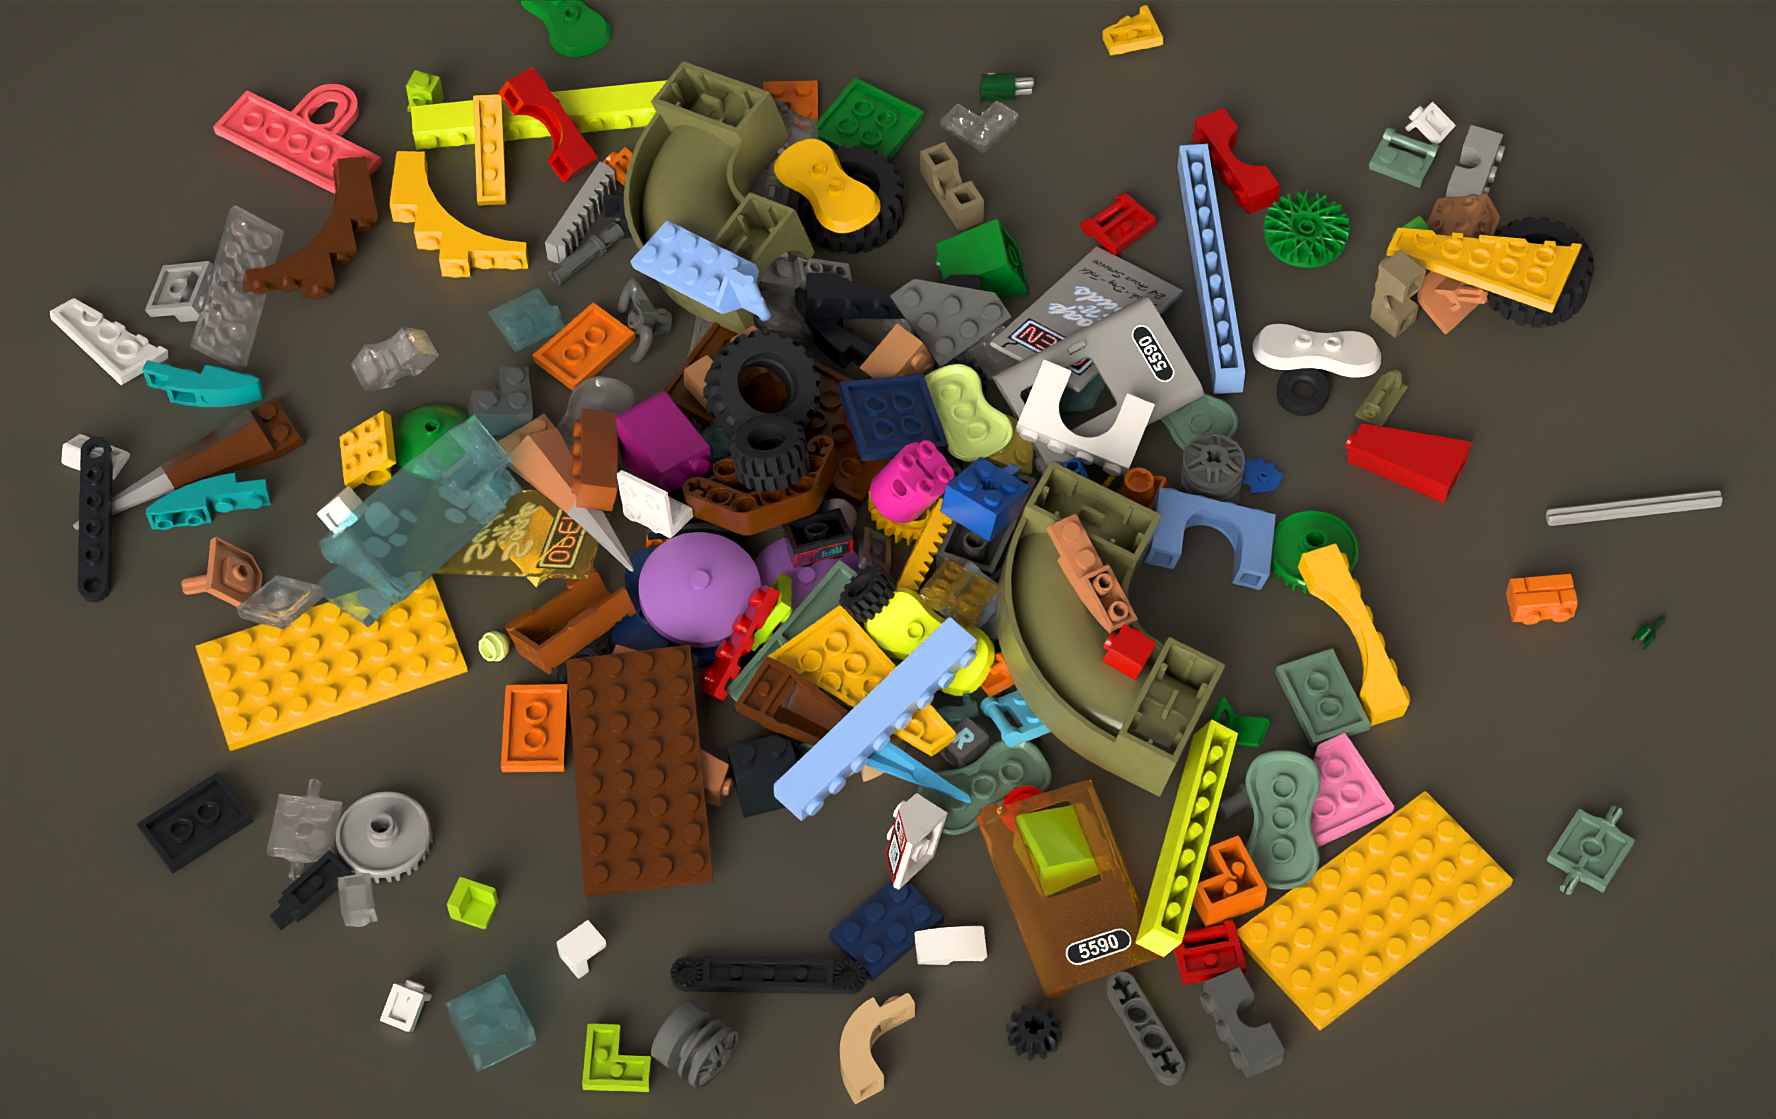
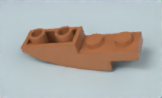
[1046,514,1138,633]

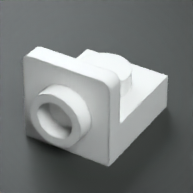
[1405,102,1456,145]
[380,980,432,1032]

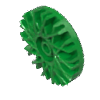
[1263,191,1350,268]
[1271,510,1359,595]

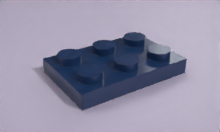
[829,881,944,981]

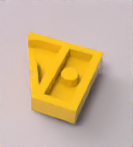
[1103,5,1163,56]

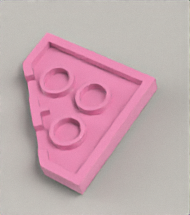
[1311,733,1394,847]

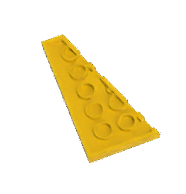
[1387,227,1582,313]
[768,604,957,757]

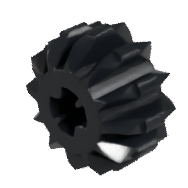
[1006,1003,1062,1061]

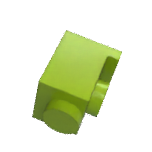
[406,70,444,112]

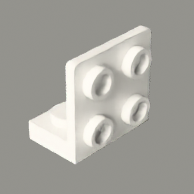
[617,470,694,538]

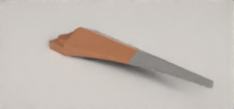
[494,414,634,571]

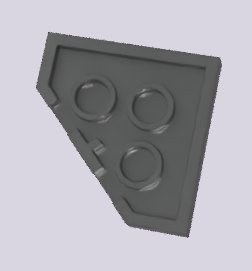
[890,279,1012,367]

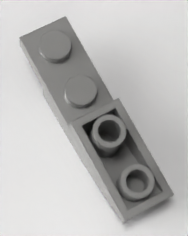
[758,257,852,297]

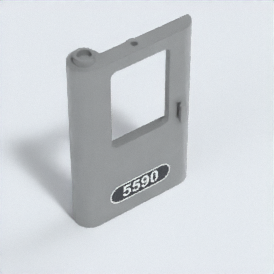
[992,296,1204,475]

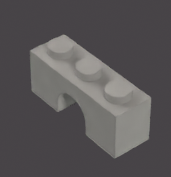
[1445,125,1505,198]

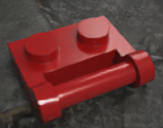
[1080,192,1157,256]
[1173,919,1247,985]

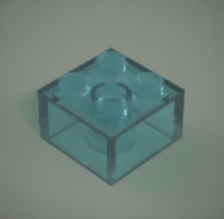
[445,974,537,1073]

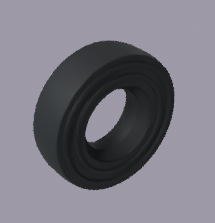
[1276,368,1330,416]

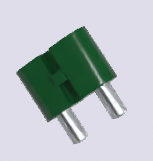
[979,73,1034,103]

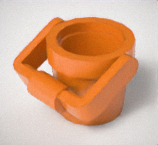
[1118,467,1170,509]

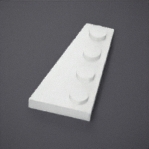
[50,298,169,385]

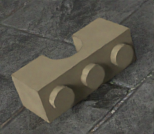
[920,142,984,232]
[1370,250,1426,338]

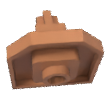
[1417,271,1489,334]
[181,537,262,609]

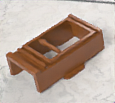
[505,567,636,674]

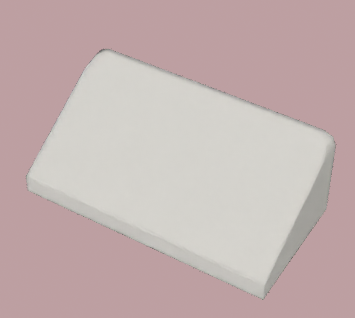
[62,434,130,480]

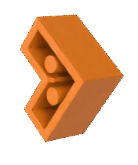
[1193,835,1267,927]

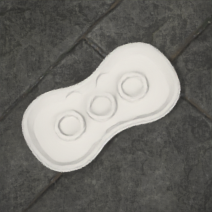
[1252,324,1381,377]

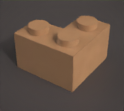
[860,323,936,379]

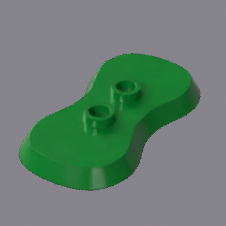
[520,0,612,58]

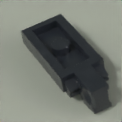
[270,851,353,930]

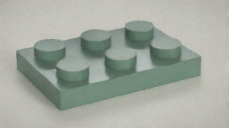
[1275,648,1371,749]

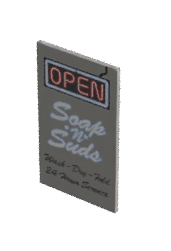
[990,246,1183,393]

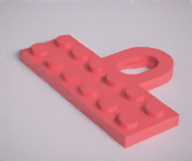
[213,84,382,194]

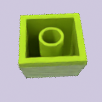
[1013,803,1113,898]

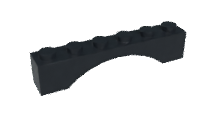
[805,272,981,320]

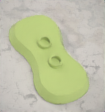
[925,364,1013,463]

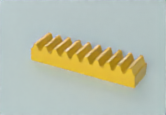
[473,94,507,206]
[896,498,952,592]

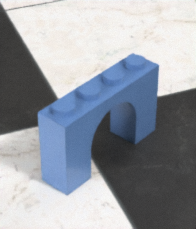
[1144,487,1276,590]

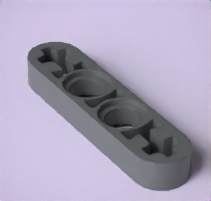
[1106,971,1185,1085]

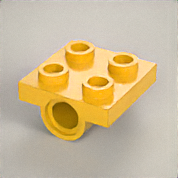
[339,411,396,489]

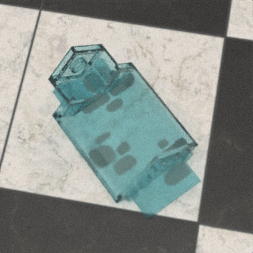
[311,415,522,627]

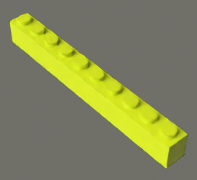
[411,80,667,150]

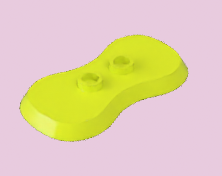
[863,587,995,696]

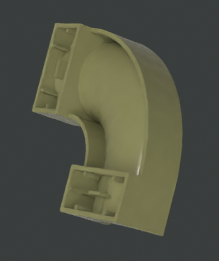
[624,61,815,334]
[996,461,1225,797]

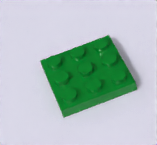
[809,77,924,160]

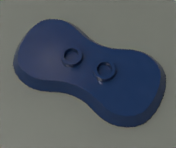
[608,546,678,654]

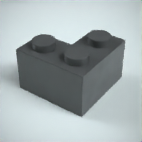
[469,366,533,435]

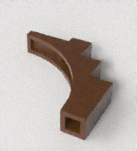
[242,156,378,300]

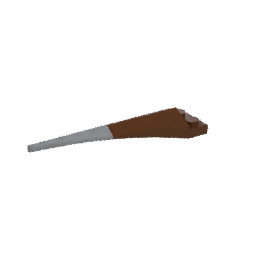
[73,397,304,530]

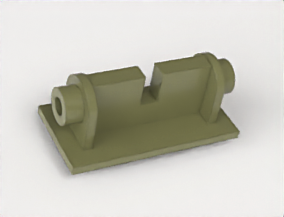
[1355,369,1409,427]

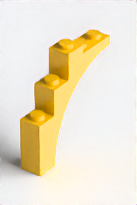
[389,151,529,278]

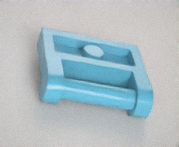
[980,690,1051,747]

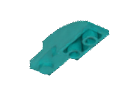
[142,360,264,407]
[146,473,271,530]

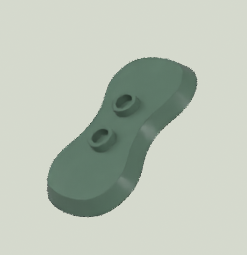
[1160,393,1238,450]
[917,740,1052,835]
[1245,750,1321,889]

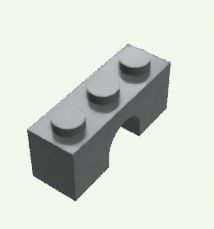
[1200,967,1285,1078]

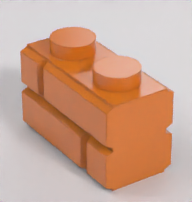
[1506,573,1578,625]

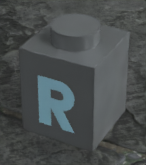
[940,717,989,769]

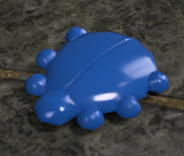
[1242,458,1284,494]

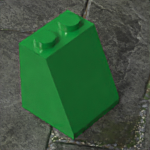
[935,218,1029,298]

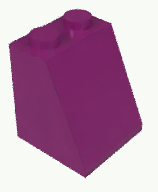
[615,391,713,494]

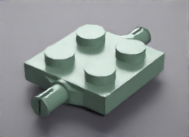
[1547,805,1636,895]

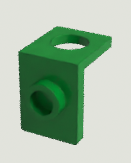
[1209,697,1270,747]

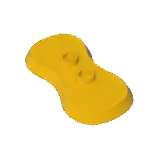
[774,139,881,233]

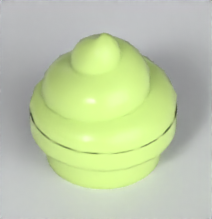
[479,631,510,661]

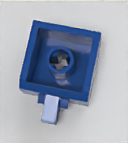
[940,457,1030,542]

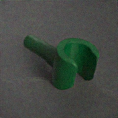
[1631,617,1666,650]

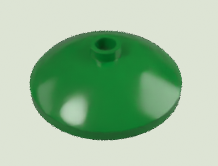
[393,404,479,480]

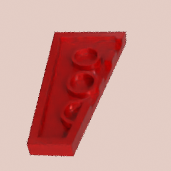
[697,585,780,702]

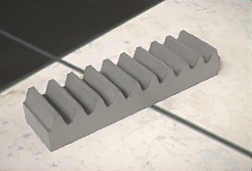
[545,162,617,264]

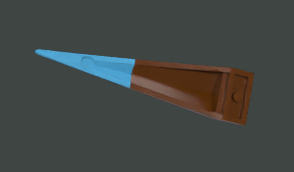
[734,656,971,803]

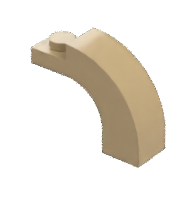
[840,992,915,1104]

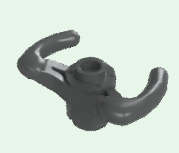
[618,278,672,363]

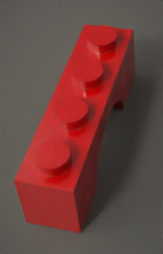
[498,67,598,183]
[1192,108,1280,215]

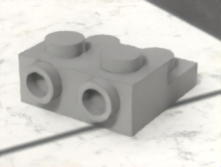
[145,261,223,322]

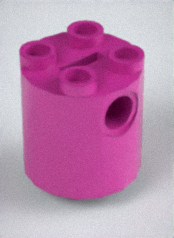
[870,440,954,523]

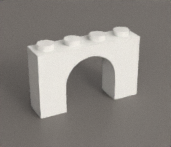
[1015,360,1155,476]

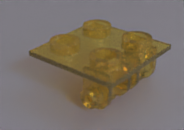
[920,558,998,628]

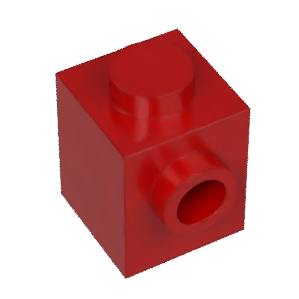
[1102,624,1157,680]

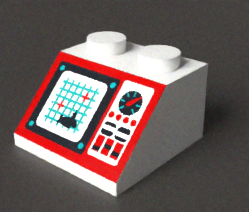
[885,793,947,890]

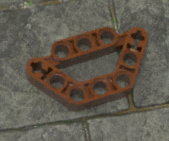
[682,435,838,535]

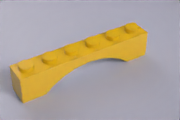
[1298,543,1410,726]

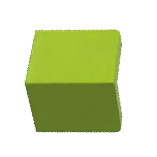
[447,877,499,929]

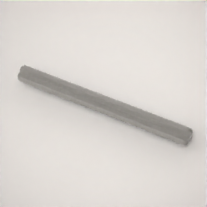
[1545,489,1723,526]

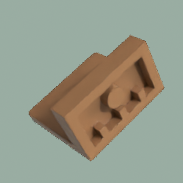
[1427,194,1501,238]

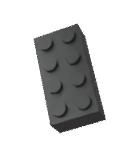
[936,465,1036,587]

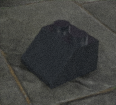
[727,734,797,818]

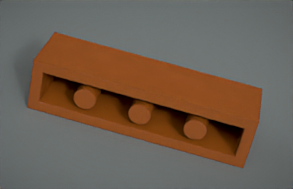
[571,408,618,512]

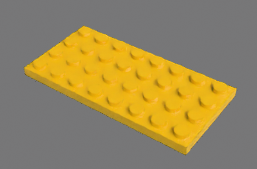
[195,569,468,751]
[1237,791,1513,1031]

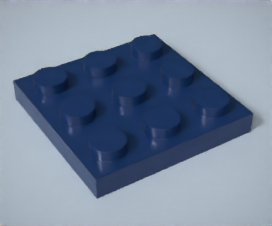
[838,374,949,461]

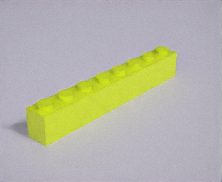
[1136,719,1238,957]

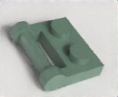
[1369,127,1440,188]

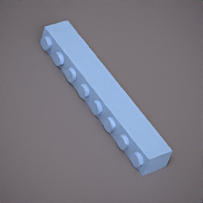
[774,617,977,821]

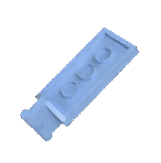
[630,220,771,321]

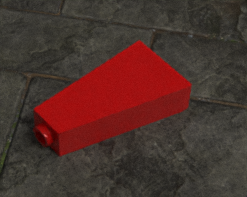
[1345,423,1472,503]

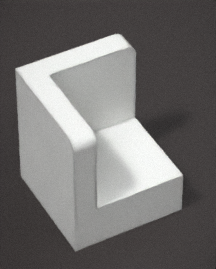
[317,486,367,536]
[557,920,607,979]

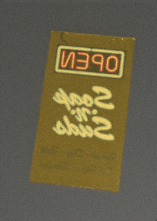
[400,487,616,579]

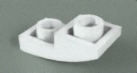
[914,926,987,965]

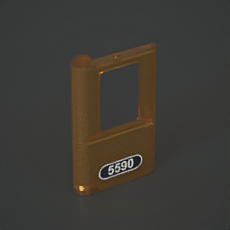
[976,780,1163,999]

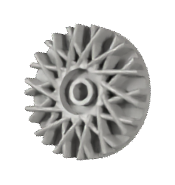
[336,791,433,883]

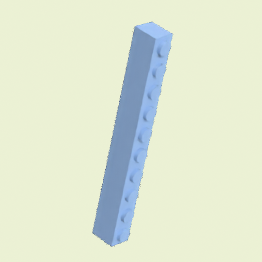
[1177,144,1245,394]

